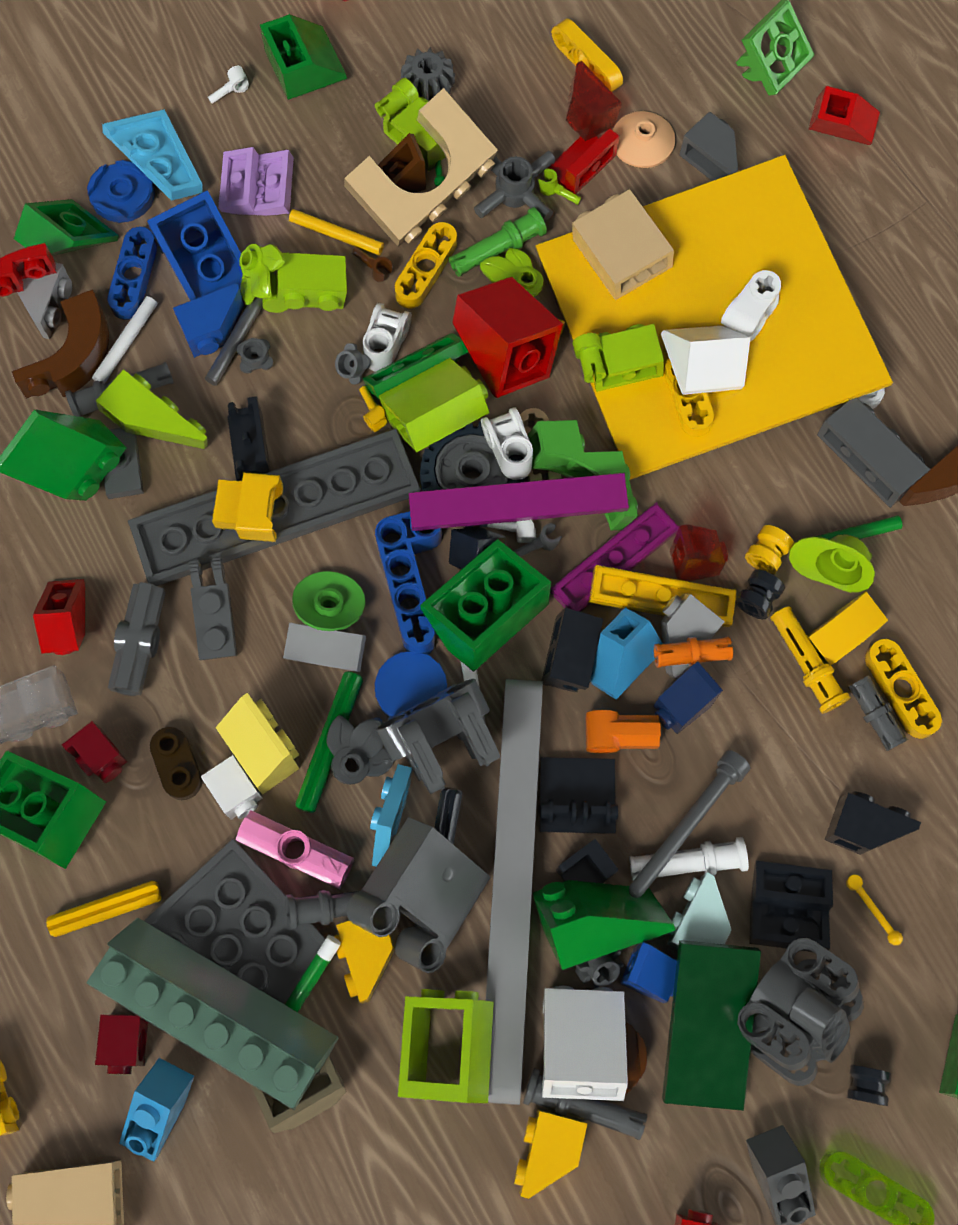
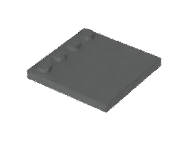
[144,839,337,1066]

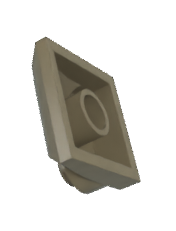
[251,1018,347,1133]

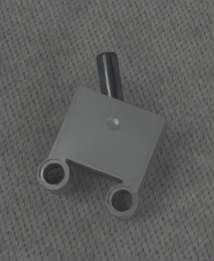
[347,787,491,973]

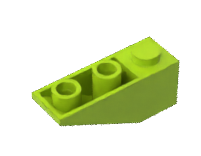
[95,369,208,449]

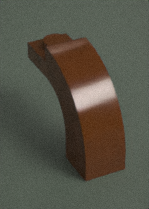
[11,289,109,399]

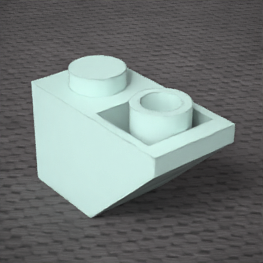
[667,872,731,950]

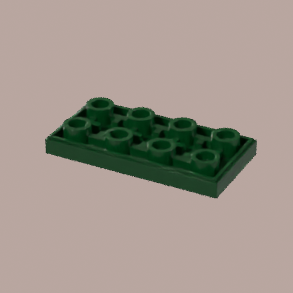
[662,940,761,1111]

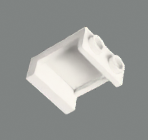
[542,986,628,1101]

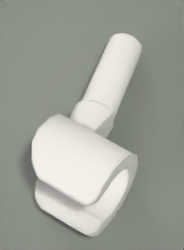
[208,65,249,104]
[487,520,536,543]

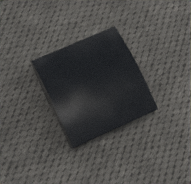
[749,860,833,952]

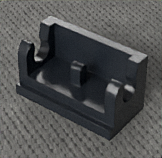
[227,396,271,481]
[541,608,603,692]

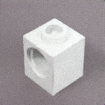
[201,755,263,820]

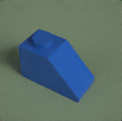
[173,283,244,358]
[620,942,677,1003]

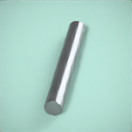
[205,297,263,386]

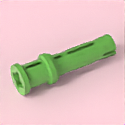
[448,207,547,277]

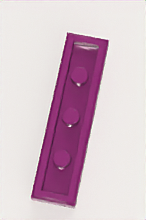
[550,502,680,612]

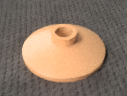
[613,111,675,168]

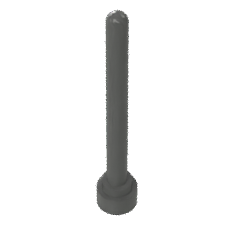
[629,750,751,898]

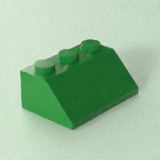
[420,539,551,672]

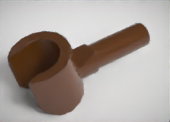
[352,247,393,282]

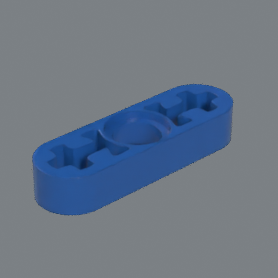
[107,227,157,320]

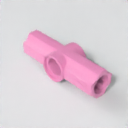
[236,810,354,890]

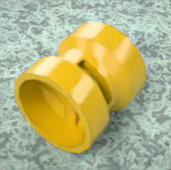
[745,525,794,574]

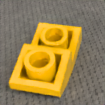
[807,591,888,666]

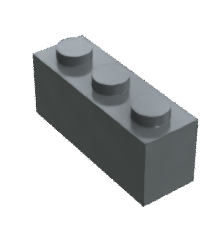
[817,398,930,508]

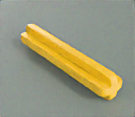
[46,881,162,937]

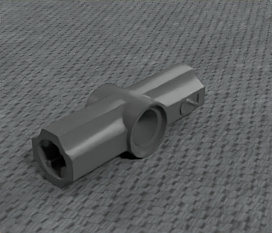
[108,582,166,696]

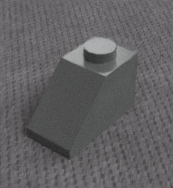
[679,111,738,181]

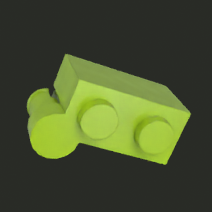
[375,78,446,172]
[262,253,347,313]
[572,324,664,392]

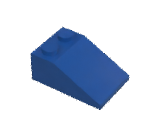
[147,190,243,301]

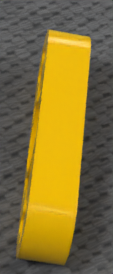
[551,18,623,95]
[395,222,457,309]
[662,346,714,437]
[865,639,942,739]

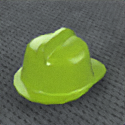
[789,535,875,593]

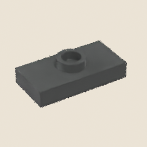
[104,428,144,499]

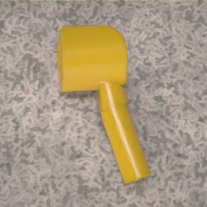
[359,386,387,432]

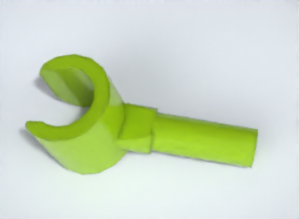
[538,169,582,205]

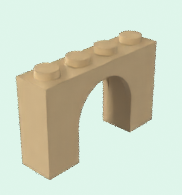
[344,88,498,246]

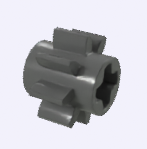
[575,950,624,987]

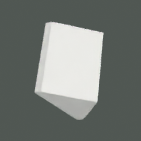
[661,326,750,395]

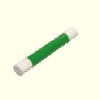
[285,935,341,1012]

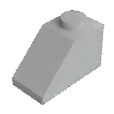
[660,593,725,679]

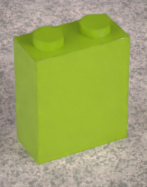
[379,358,490,452]

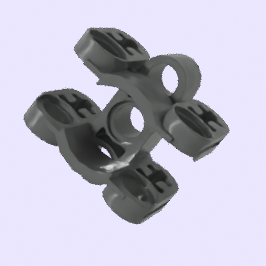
[376,679,500,794]
[738,938,864,1086]

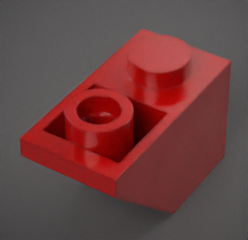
[808,86,880,145]

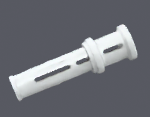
[629,837,749,881]

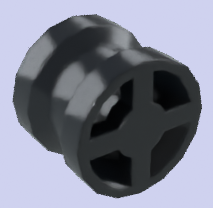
[847,1065,892,1106]

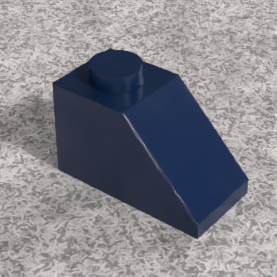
[653,661,723,734]

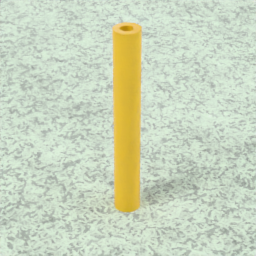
[289,209,384,256]

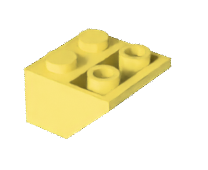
[216,693,299,795]

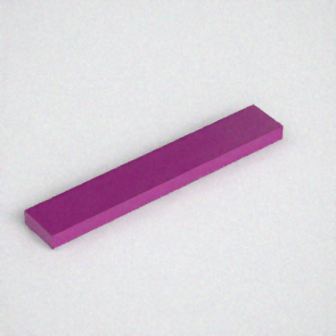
[409,473,629,531]

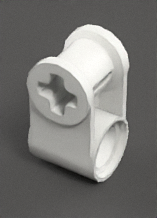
[721,270,781,342]
[363,303,412,372]
[481,407,533,480]

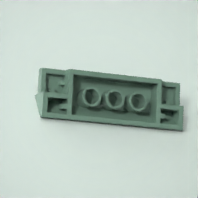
[86,917,339,1110]

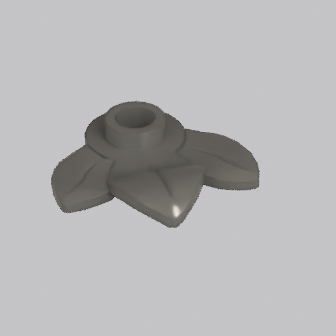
[326,715,395,785]

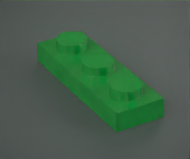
[363,333,468,399]

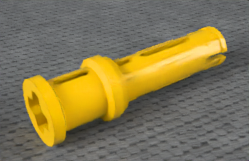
[770,606,851,714]

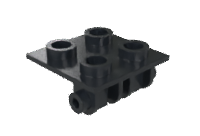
[540,757,618,834]

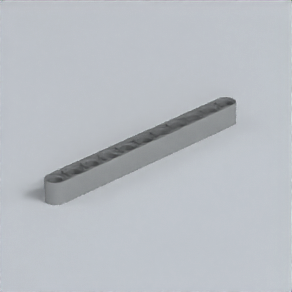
[486,679,543,1105]

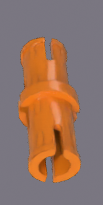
[654,636,733,668]

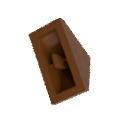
[378,133,426,193]

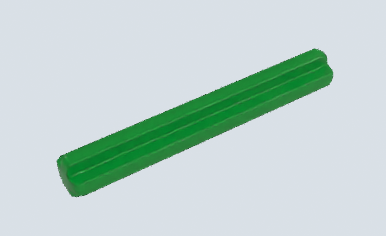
[295,671,363,813]

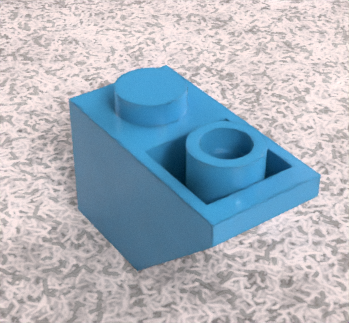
[590,607,663,700]
[119,1058,194,1162]

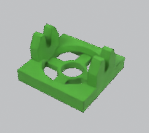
[736,0,815,96]

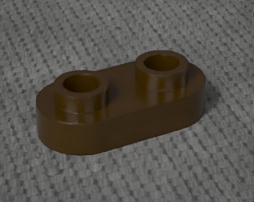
[150,727,202,800]

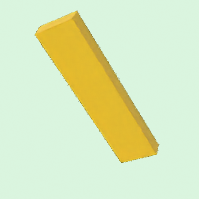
[589,565,737,627]

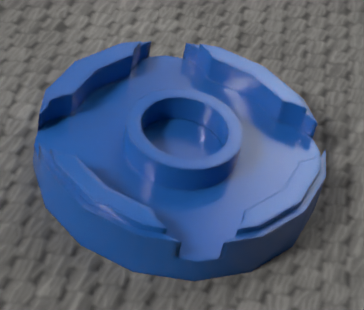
[87,160,155,223]
[375,652,447,717]

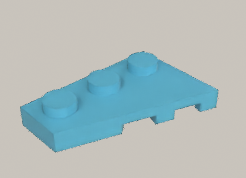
[102,109,203,201]

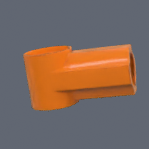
[586,710,661,753]

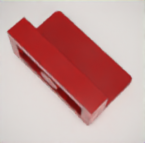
[547,128,619,194]

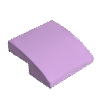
[218,147,294,216]

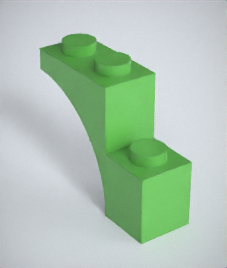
[527,420,638,531]

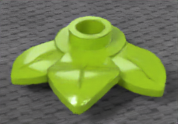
[239,244,285,305]
[480,248,543,297]

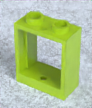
[398,989,494,1103]

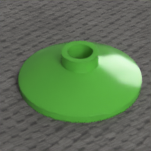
[292,571,365,631]

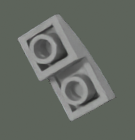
[283,623,366,672]

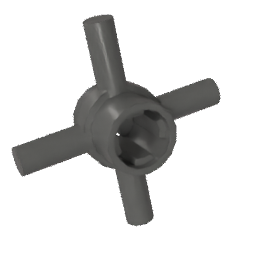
[474,151,556,222]

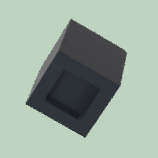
[449,527,506,569]
[556,838,619,884]

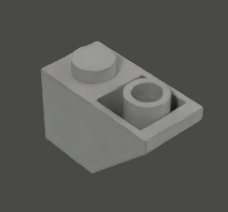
[17,262,72,339]

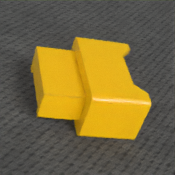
[212,472,283,542]

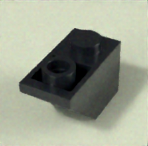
[825,791,921,855]

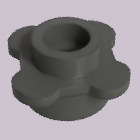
[237,338,273,374]
[335,343,371,385]

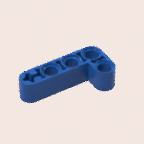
[375,511,443,655]

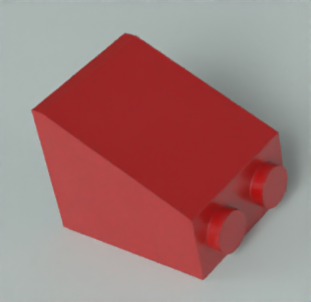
[452,277,563,398]

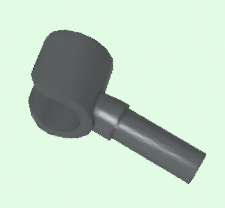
[514,523,562,557]

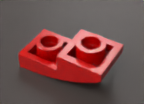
[0,243,57,297]

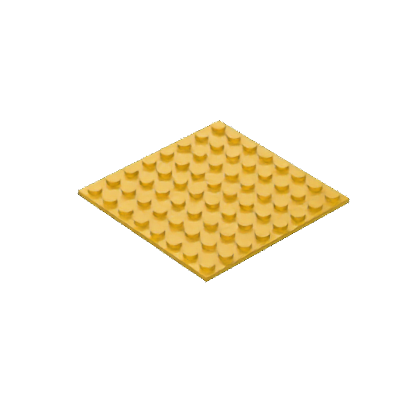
[535,155,893,480]

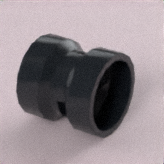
[736,569,785,620]

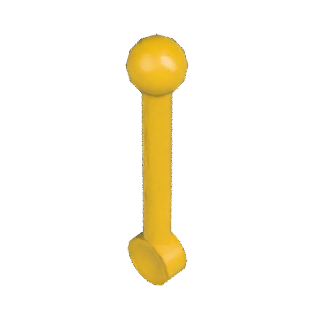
[846,875,903,946]

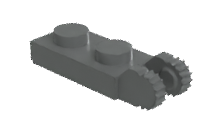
[189,555,237,661]

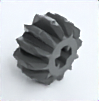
[401,47,455,101]

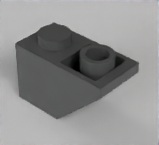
[746,1125,816,1225]

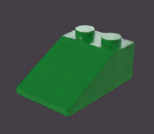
[0,409,127,501]
[0,750,106,869]
[532,880,675,970]

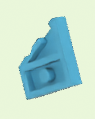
[370,764,412,867]

